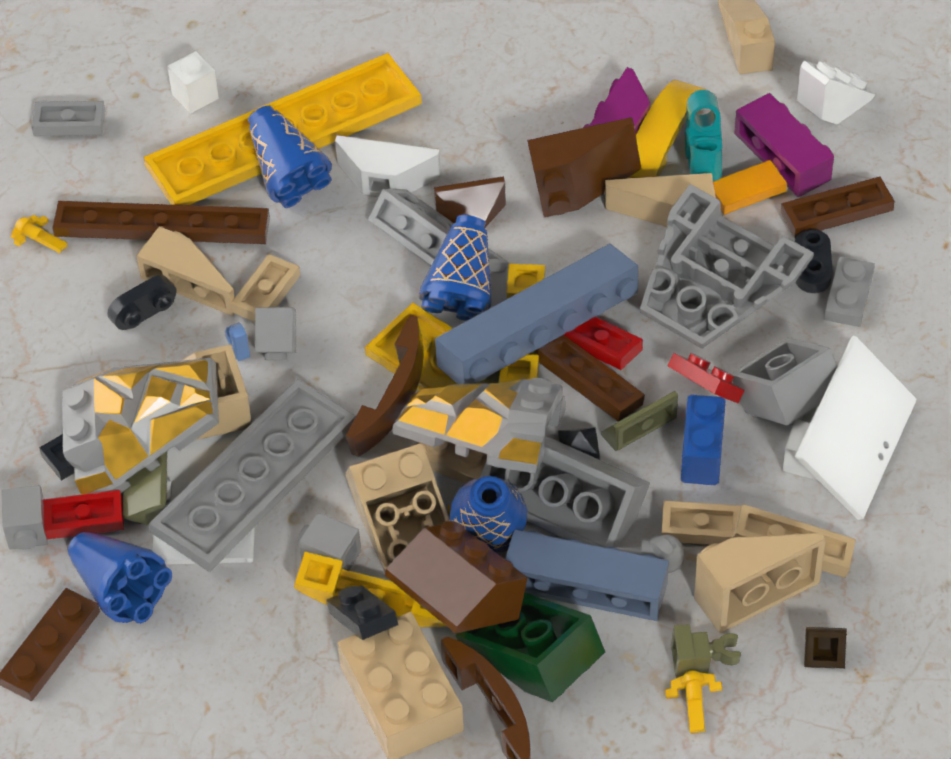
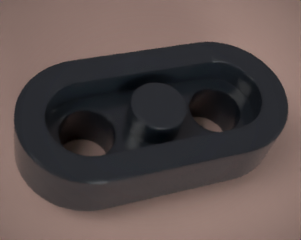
[795,229,832,293]
[107,275,177,330]

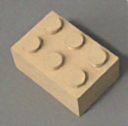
[337,612,464,759]

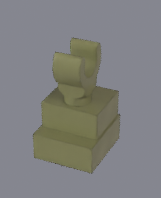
[671,624,741,678]

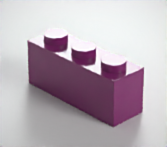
[734,93,834,197]

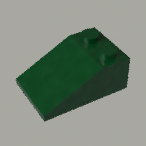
[455,592,606,702]

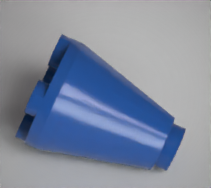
[68,532,172,624]

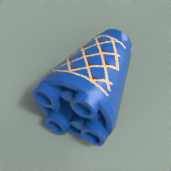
[248,106,332,208]
[419,215,492,321]
[450,476,527,553]

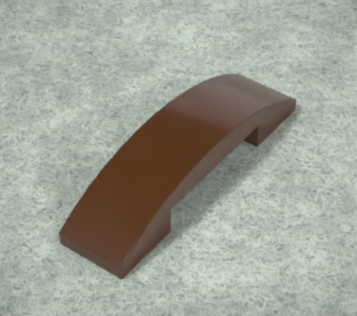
[346,314,424,457]
[441,636,531,759]

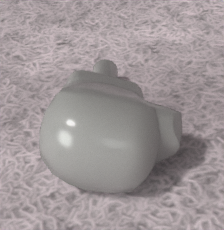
[616,534,684,573]

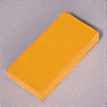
[713,160,787,215]

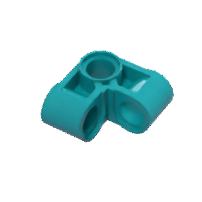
[685,90,722,182]

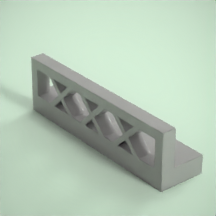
[368,189,509,272]

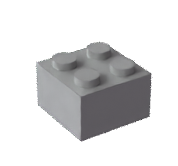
[732,338,837,425]

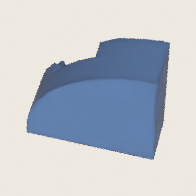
[225,322,250,361]

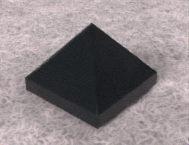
[558,427,600,460]

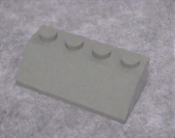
[480,436,650,548]

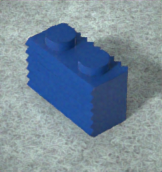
[681,395,726,485]

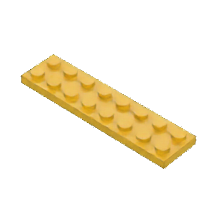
[143,53,422,205]

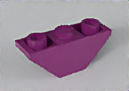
[583,67,650,134]

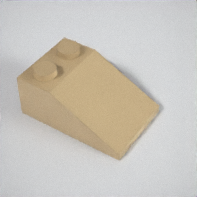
[694,533,826,633]

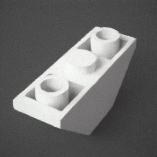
[797,60,875,124]
[335,135,441,197]

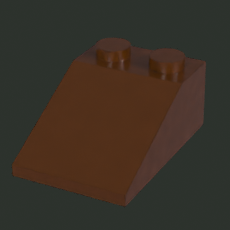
[527,117,642,217]

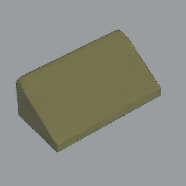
[601,391,678,451]
[123,451,167,526]

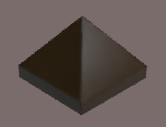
[804,627,847,669]

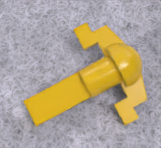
[11,215,68,254]
[665,670,723,734]

